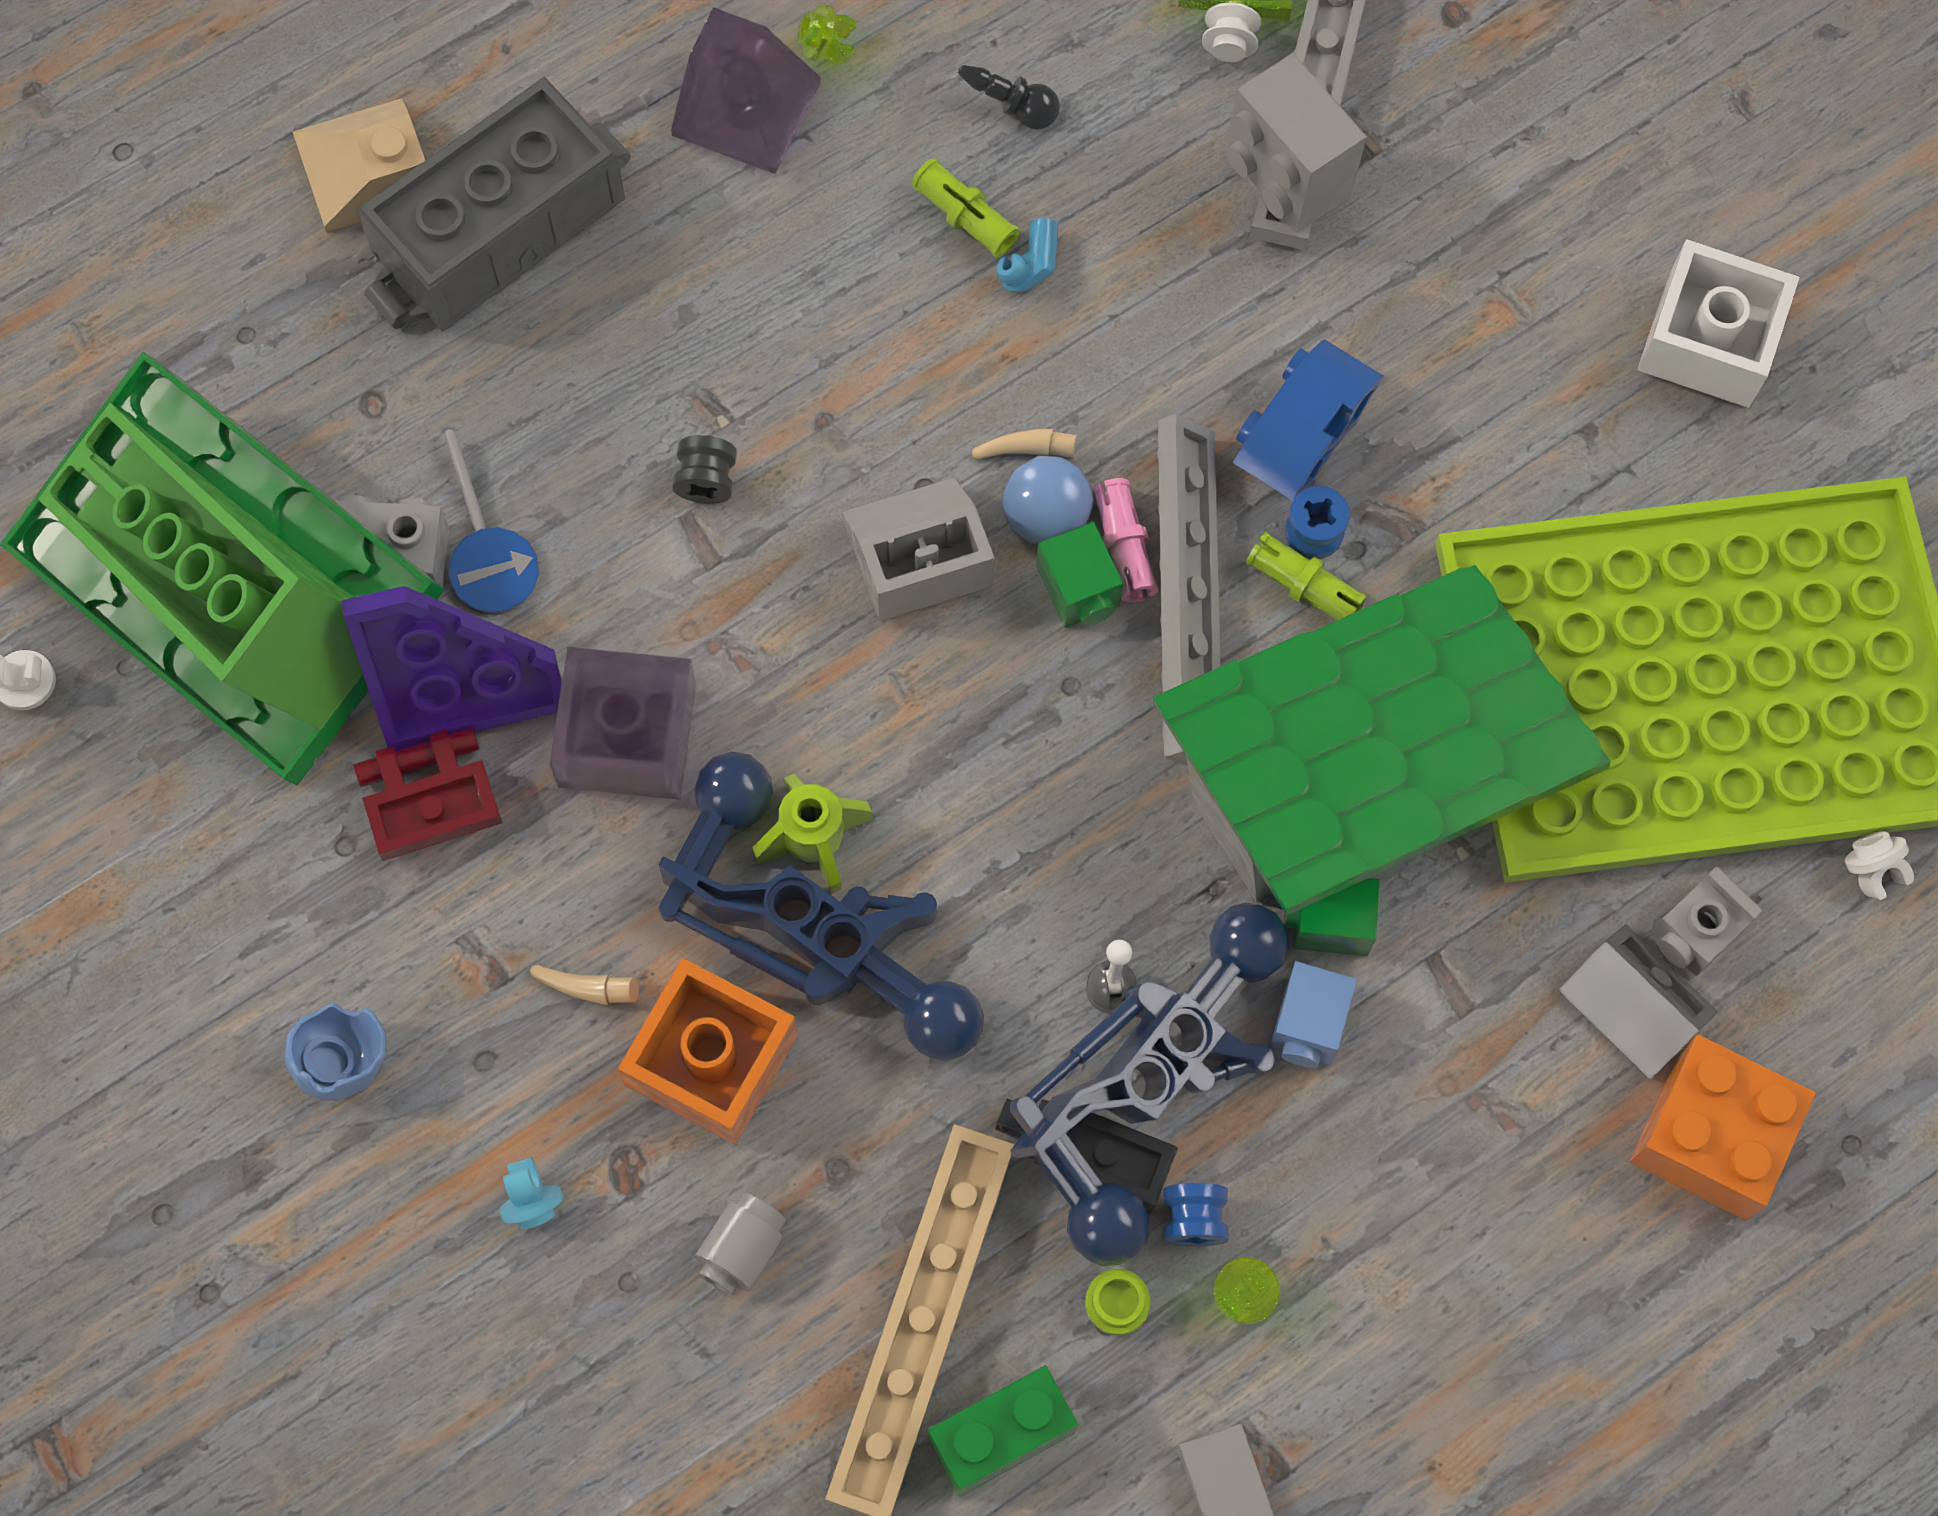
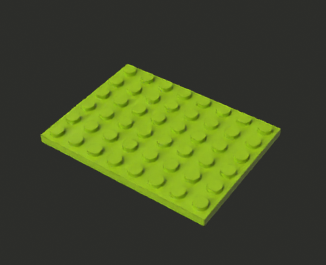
[1435,476,1938,883]

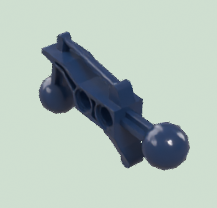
[658,751,984,1060]
[1010,903,1289,1266]

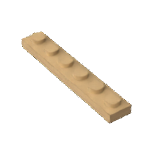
[825,1124,1015,1516]

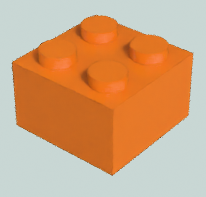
[618,958,798,1145]
[1629,1034,1816,1221]

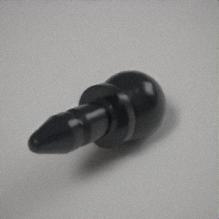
[958,65,1060,129]

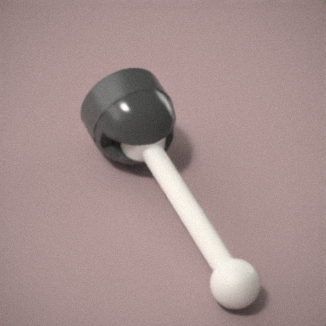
[1086,940,1137,1014]

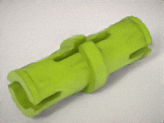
[911,158,1020,258]
[1246,531,1368,620]

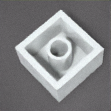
[1637,239,1800,408]

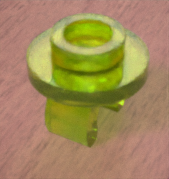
[797,3,856,64]
[1213,1257,1280,1324]

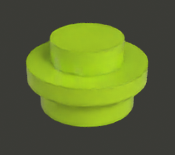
[1085,1269,1151,1336]

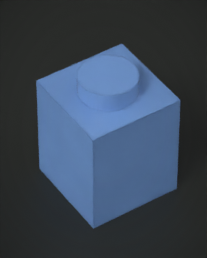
[1269,961,1357,1068]

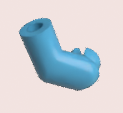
[996,218,1058,293]

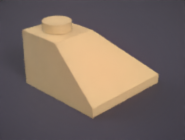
[293,98,425,232]

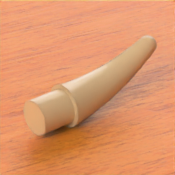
[972,429,1077,459]
[530,965,639,1006]

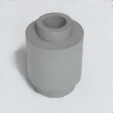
[695,1193,786,1295]

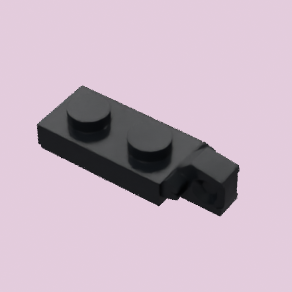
[995,1098,1178,1211]

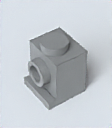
[1651,866,1763,976]

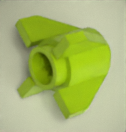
[752,773,872,894]

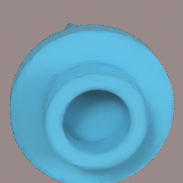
[499,1157,564,1229]

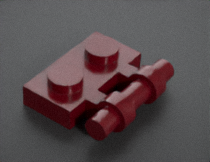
[353,727,503,861]

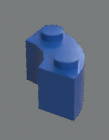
[1233,339,1384,500]

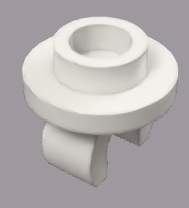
[0,650,56,710]
[1845,831,1914,900]

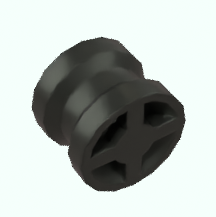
[672,435,737,504]

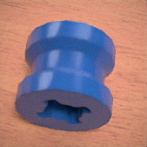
[1285,486,1350,559]
[1163,1183,1229,1246]

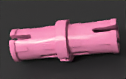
[1092,478,1159,603]

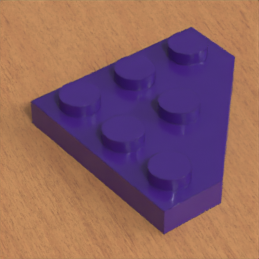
[342,586,570,751]

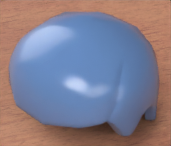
[1002,456,1094,545]
[284,1003,386,1101]

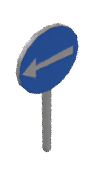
[444,429,539,614]

